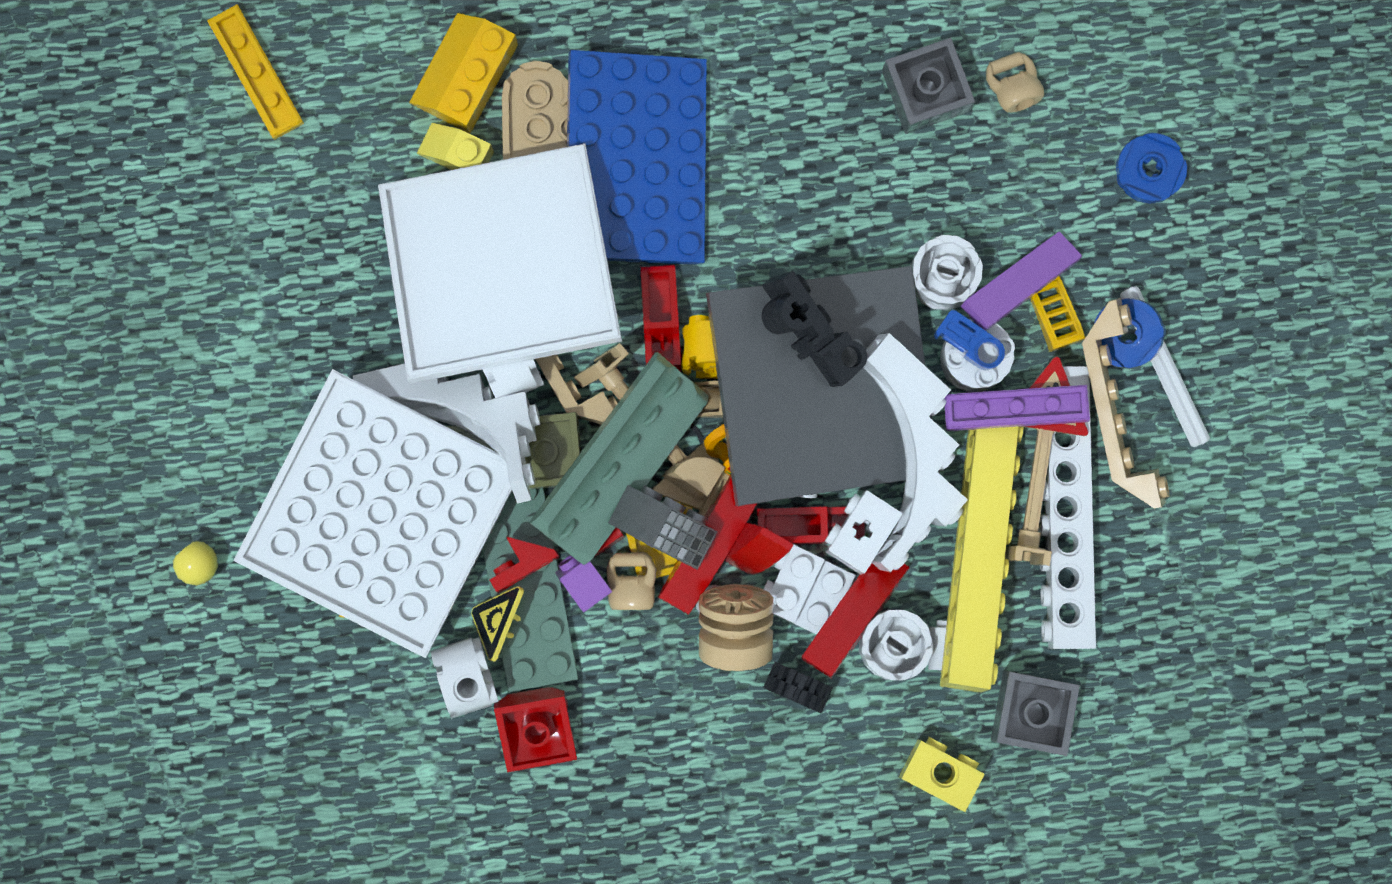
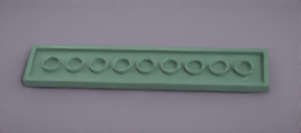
[451,369,579,692]

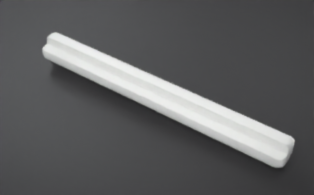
[1120,286,1210,447]

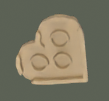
[502,61,568,160]

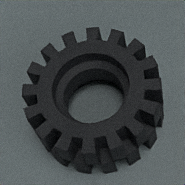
[763,662,833,714]

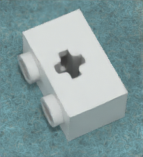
[825,490,903,575]

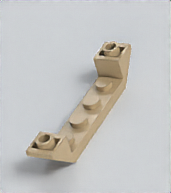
[1082,298,1170,509]
[535,355,617,424]

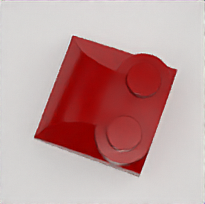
[494,687,577,772]

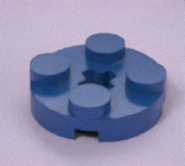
[1116,133,1187,204]
[1094,298,1166,368]

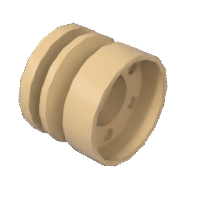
[699,584,774,671]

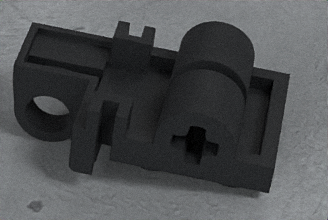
[761,271,867,387]

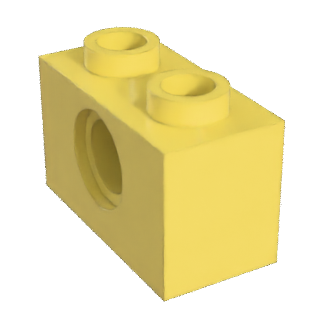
[899,737,985,812]

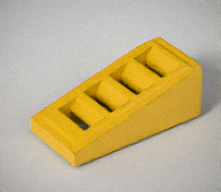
[1030,276,1086,352]

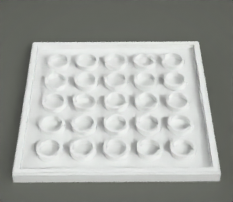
[233,369,512,658]

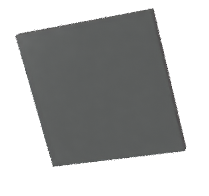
[706,266,940,506]

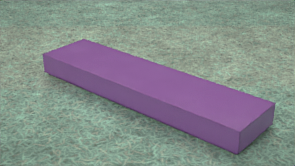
[961,231,1082,331]
[944,385,1090,431]

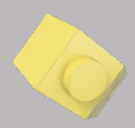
[417,123,494,170]

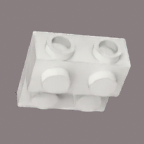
[763,545,855,635]

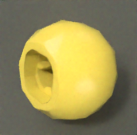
[173,541,218,585]

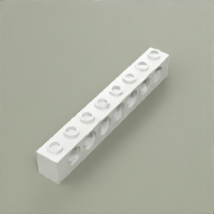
[1036,366,1096,649]

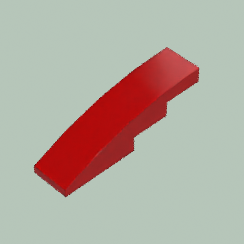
[658,474,757,615]
[802,563,910,679]

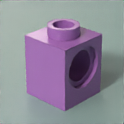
[555,555,612,613]

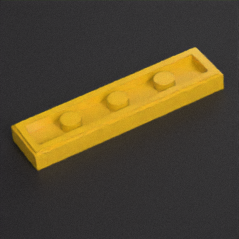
[207,4,304,140]

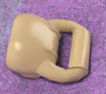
[986,52,1044,113]
[607,552,656,610]

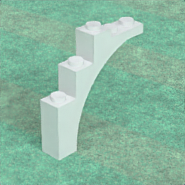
[863,333,968,572]
[353,364,541,503]

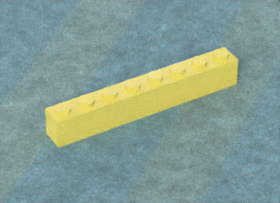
[940,426,1024,693]

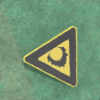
[471,586,524,662]

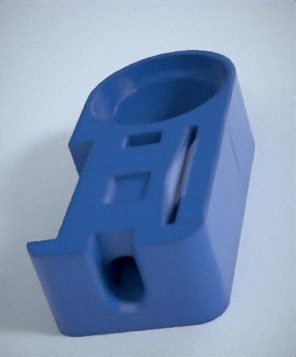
[934,310,1005,370]

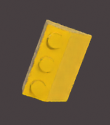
[409,13,518,134]

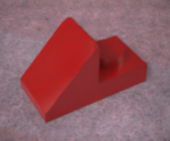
[489,537,560,593]

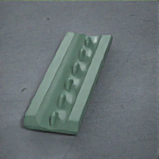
[529,352,709,565]

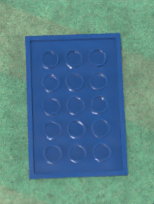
[567,50,707,265]

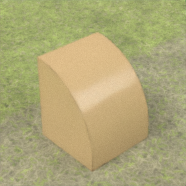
[662,457,725,500]

